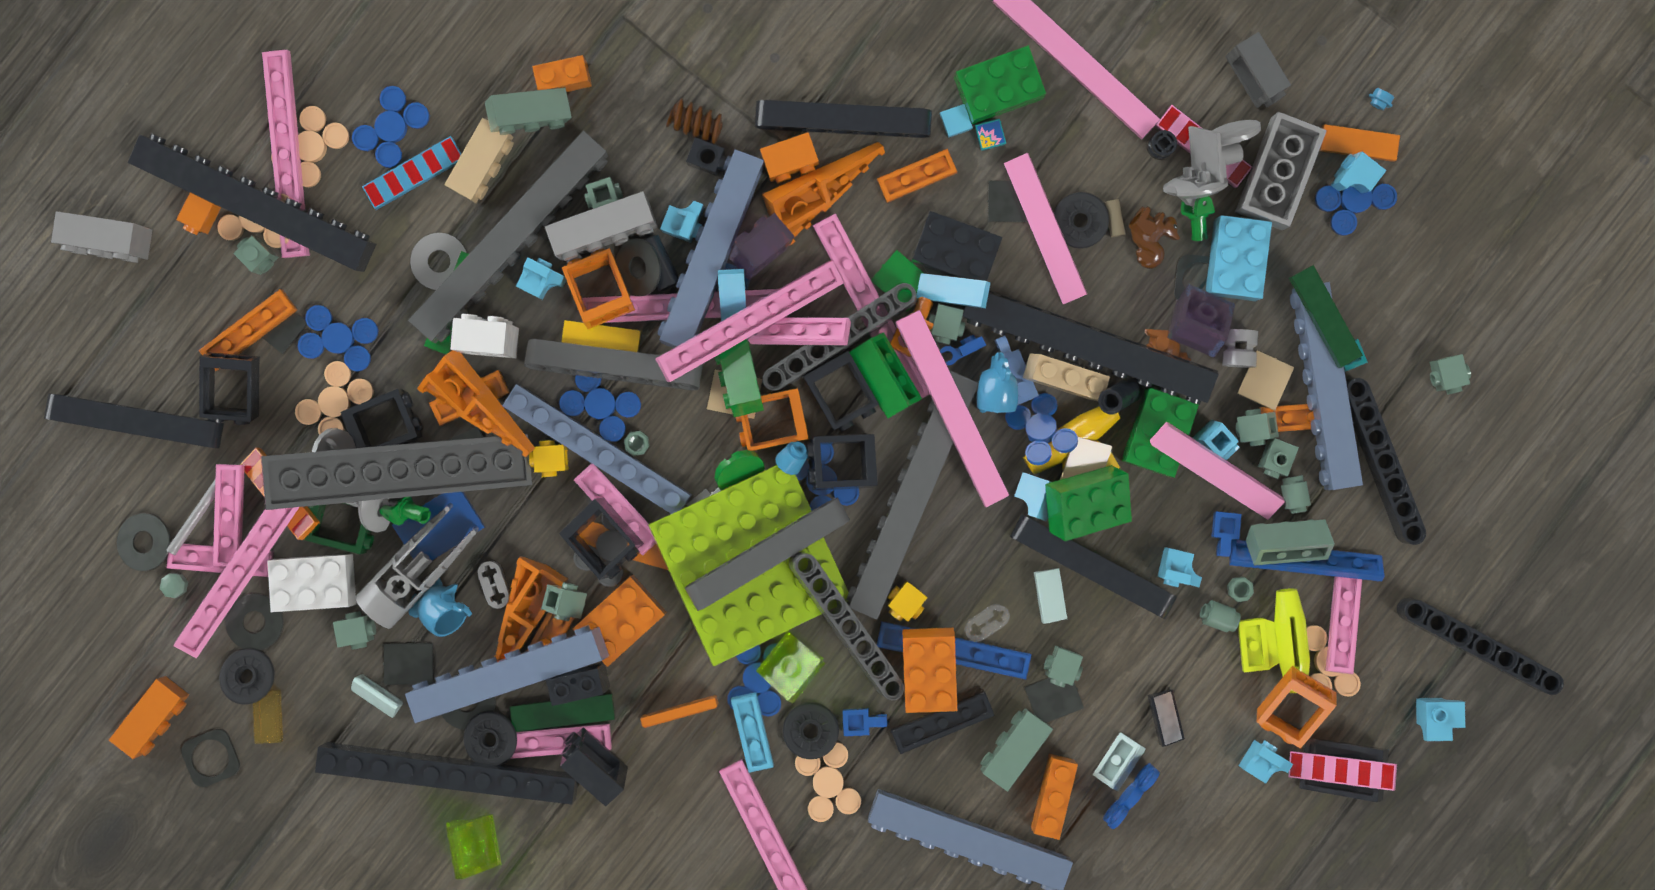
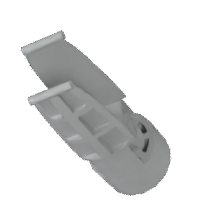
[356,503,479,629]

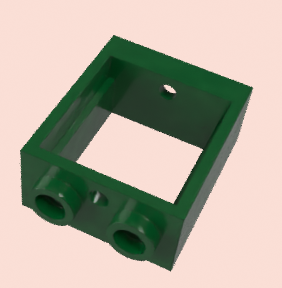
[303,503,374,554]

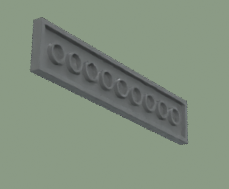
[261,434,532,510]

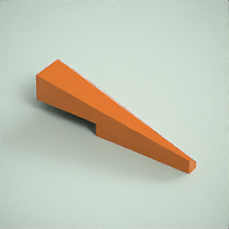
[762,142,885,246]
[417,350,535,457]
[494,556,568,661]

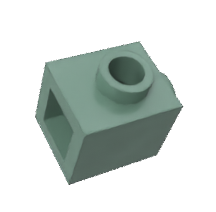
[584,177,623,209]
[233,236,279,275]
[929,304,965,345]
[1429,354,1471,395]
[1236,409,1279,446]
[1258,438,1299,479]
[541,582,587,621]
[333,611,376,650]
[1044,646,1083,687]

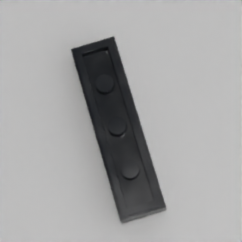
[890,691,995,754]

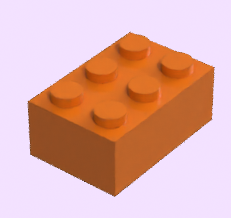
[573,575,667,667]
[902,628,957,713]

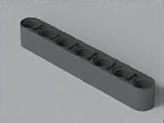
[763,283,917,391]
[524,339,703,390]
[685,497,850,611]
[789,551,904,700]

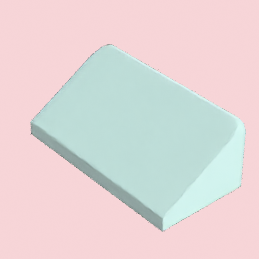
[1034,568,1067,624]
[351,674,403,718]
[1093,732,1145,791]

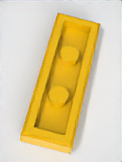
[562,320,641,352]

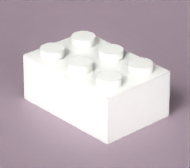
[451,314,519,358]
[267,554,356,612]

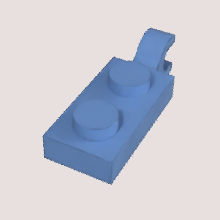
[994,336,1039,405]

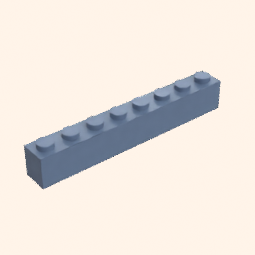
[658,150,764,348]
[1290,282,1363,490]
[502,384,692,514]
[405,625,609,723]
[868,789,1073,890]

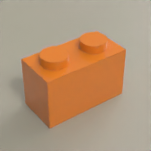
[532,55,592,92]
[760,132,819,183]

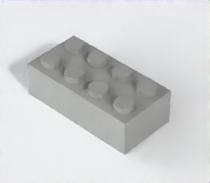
[1235,112,1327,230]
[545,191,658,263]

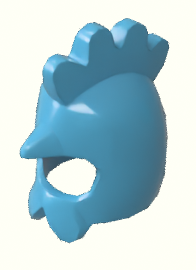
[977,352,1018,413]
[408,578,472,637]

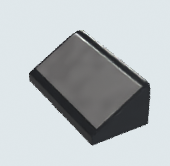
[1148,689,1185,747]

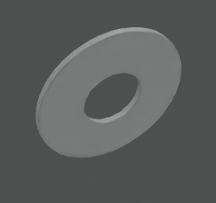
[410,233,466,290]

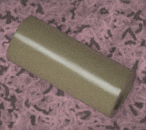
[1104,199,1126,238]

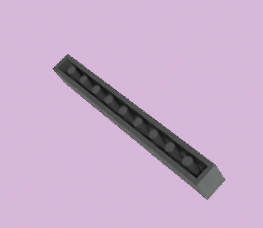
[408,131,608,344]
[846,371,979,620]

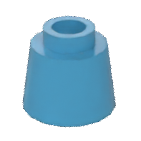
[775,442,808,475]

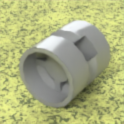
[1222,329,1258,368]

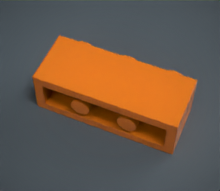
[109,676,189,759]
[1031,754,1078,840]

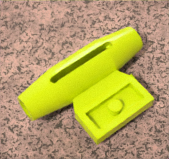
[1238,588,1310,693]

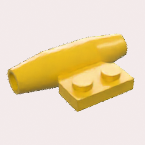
[1023,406,1120,475]

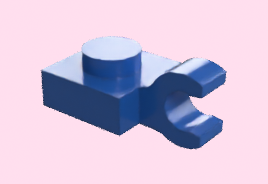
[940,335,986,366]
[1212,512,1242,557]
[843,708,887,736]

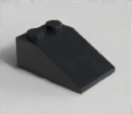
[1299,738,1389,802]

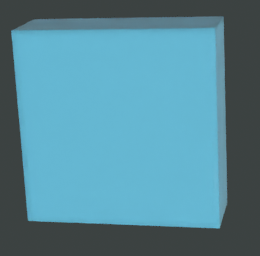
[940,104,973,138]

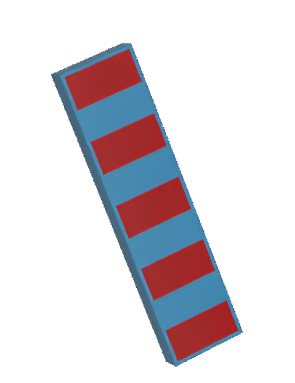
[362,136,462,210]

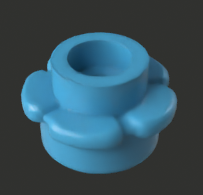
[1369,88,1394,111]

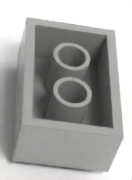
[51,211,152,263]

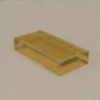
[253,690,283,744]

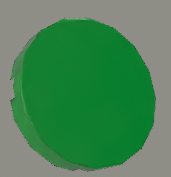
[714,450,765,490]

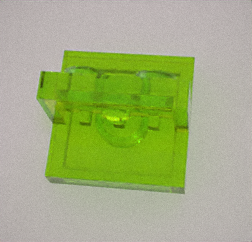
[756,631,825,704]
[446,814,502,879]

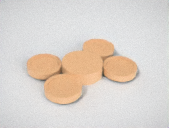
[271,106,349,188]
[218,194,290,248]
[295,361,374,435]
[1307,625,1361,697]
[795,742,861,822]

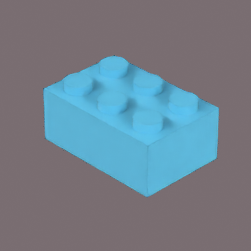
[1205,215,1272,301]

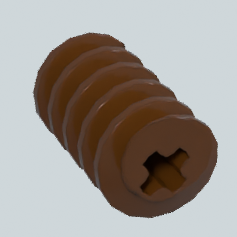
[666,98,723,145]

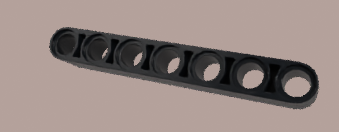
[755,100,932,138]
[1346,378,1426,545]
[44,393,224,449]
[1010,515,1177,619]
[1397,598,1564,695]

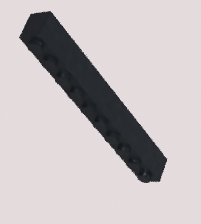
[128,133,377,272]
[962,290,1219,405]
[315,742,578,805]

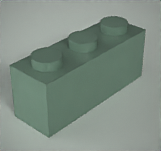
[485,88,572,135]
[1246,519,1335,565]
[980,708,1053,792]

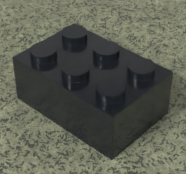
[911,211,1003,281]

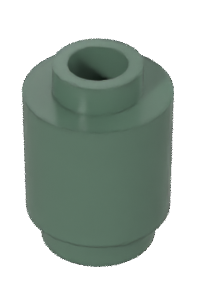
[1281,475,1311,514]
[1200,600,1241,632]

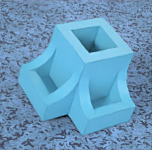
[1331,151,1386,193]
[660,201,705,243]
[516,258,567,300]
[1193,419,1240,460]
[1014,472,1051,521]
[1157,547,1202,587]
[1416,698,1465,741]
[1238,740,1293,783]

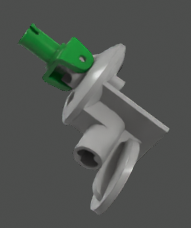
[1163,120,1261,241]
[312,428,431,532]

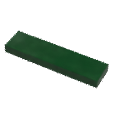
[1289,265,1363,368]
[510,693,616,732]

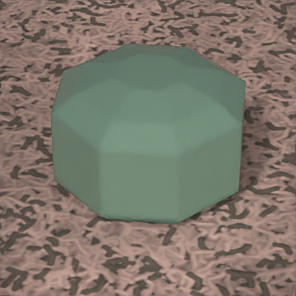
[624,431,650,456]
[160,573,188,598]
[1227,577,1254,602]

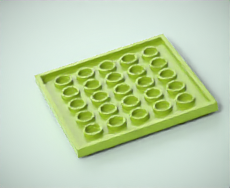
[648,465,849,666]

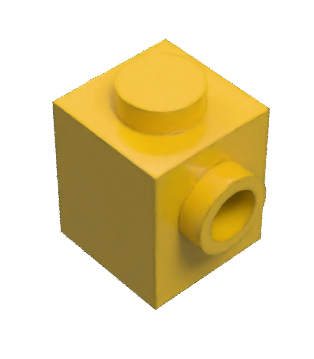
[529,440,569,477]
[887,580,927,622]

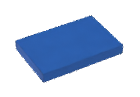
[392,492,485,561]

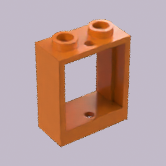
[562,248,635,329]
[736,388,809,451]
[1256,666,1337,749]

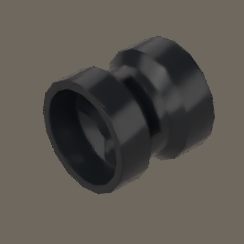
[1147,130,1177,160]

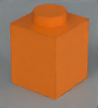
[176,193,221,235]

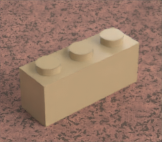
[444,118,514,203]
[1023,354,1110,401]

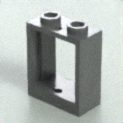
[1225,32,1291,108]

